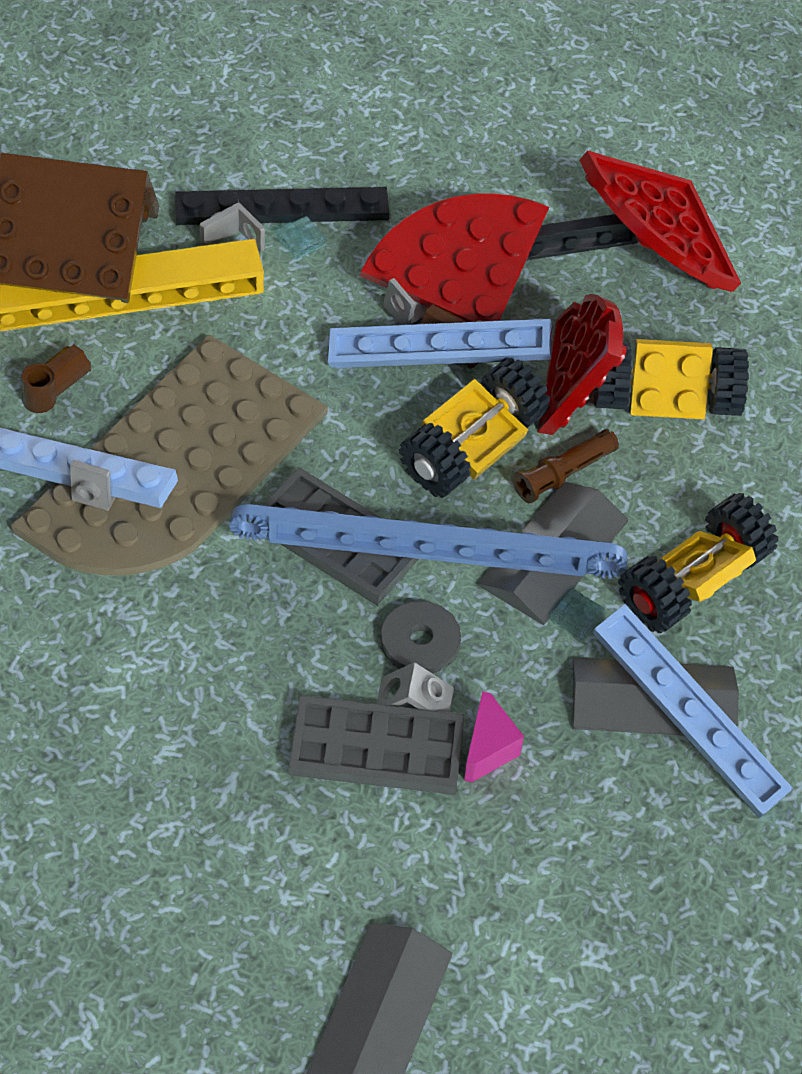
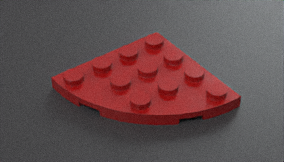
[579,150,741,292]
[359,193,549,322]
[537,294,627,435]

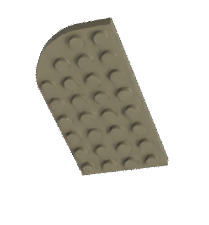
[11,335,328,575]

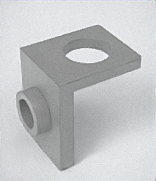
[200,202,265,252]
[383,278,429,325]
[70,460,116,511]
[377,662,454,713]

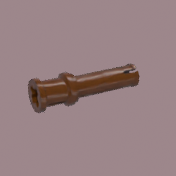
[513,428,619,504]

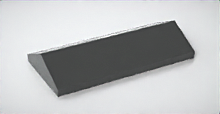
[478,482,629,625]
[573,657,739,736]
[307,923,453,1074]

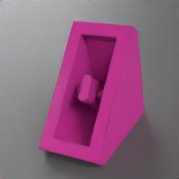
[464,691,524,782]

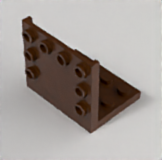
[0,153,160,303]

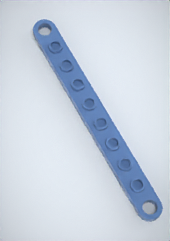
[229,504,628,579]

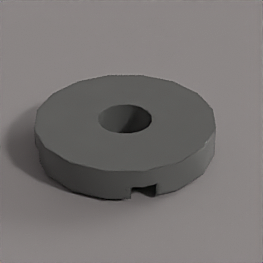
[381,601,461,674]

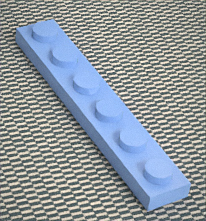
[328,319,553,368]
[0,428,178,508]
[593,604,793,818]

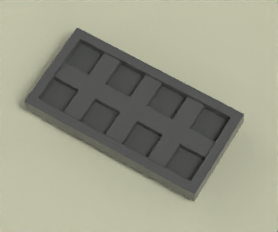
[251,467,419,606]
[289,695,464,795]

